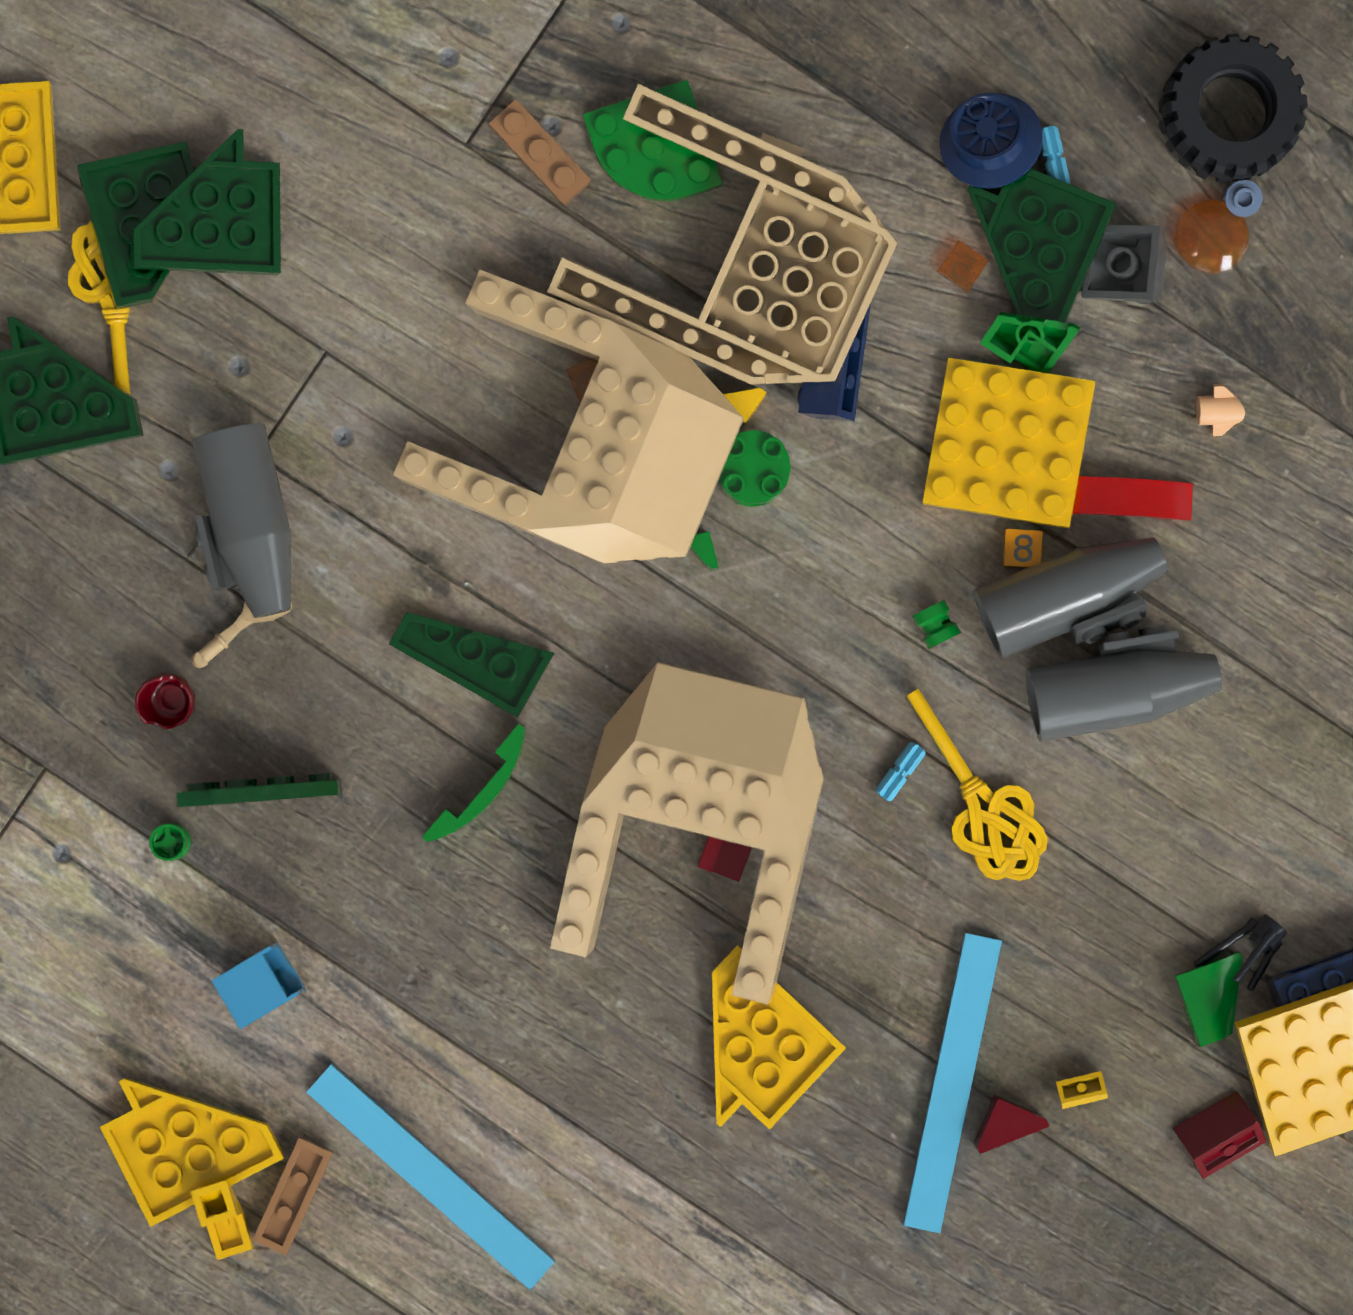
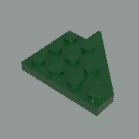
[131,129,281,275]
[968,169,1117,322]

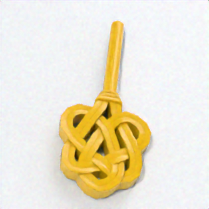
[68,220,130,395]
[906,688,1048,881]

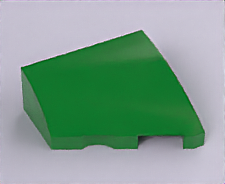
[980,312,1081,373]
[1174,951,1242,1047]

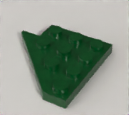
[77,141,194,310]
[0,316,144,466]
[176,773,342,808]

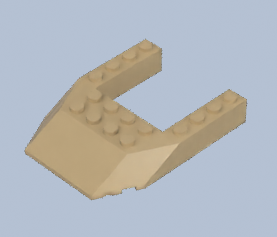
[547,84,898,385]
[393,270,744,564]
[550,662,824,1004]

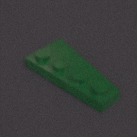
[389,612,555,718]

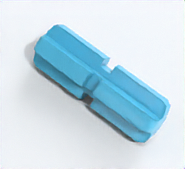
[1041,126,1070,184]
[875,742,926,801]

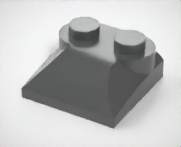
[1081,225,1167,304]

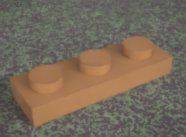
[489,99,591,207]
[252,1136,334,1256]

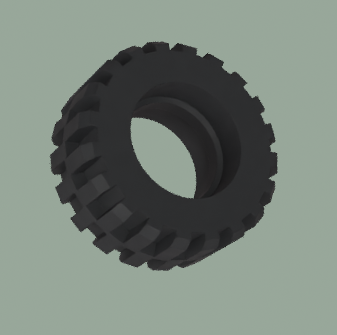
[1158,34,1308,183]

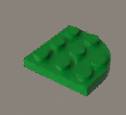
[583,79,723,202]

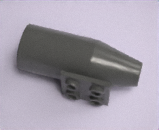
[1026,625,1222,742]

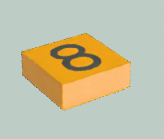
[1003,529,1043,568]

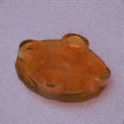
[1174,200,1249,275]

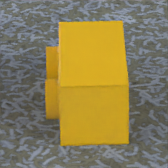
[1056,1071,1108,1109]

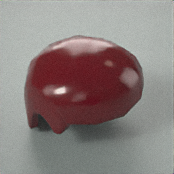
[135,673,195,730]

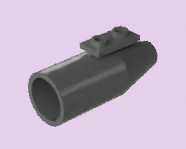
[192,423,291,618]
[973,537,1168,659]

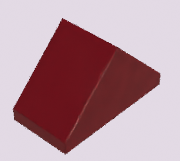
[974,1095,1050,1154]

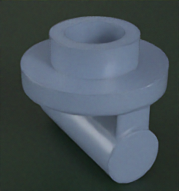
[1222,179,1263,217]

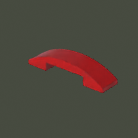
[1072,476,1193,521]

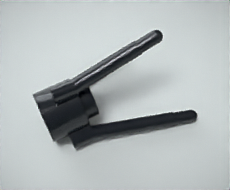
[1194,914,1287,991]

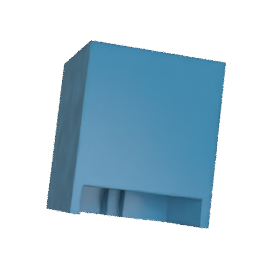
[211,942,306,1029]

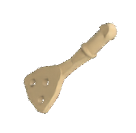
[192,602,292,668]

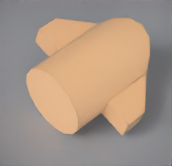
[1196,384,1245,436]

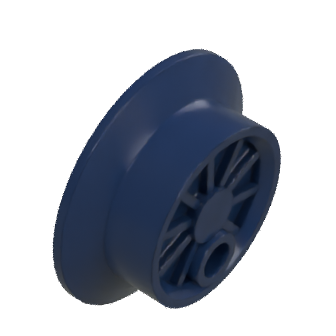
[939,93,1043,188]

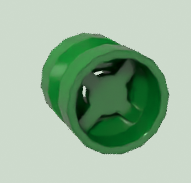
[912,600,961,649]
[149,823,192,861]

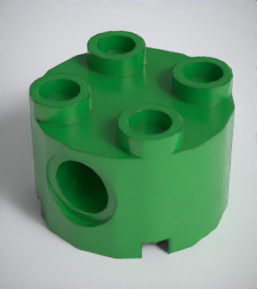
[718,430,791,508]

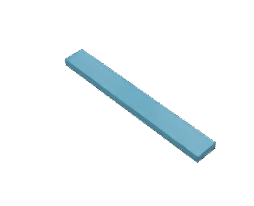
[903,932,1002,1233]
[306,1063,555,1290]

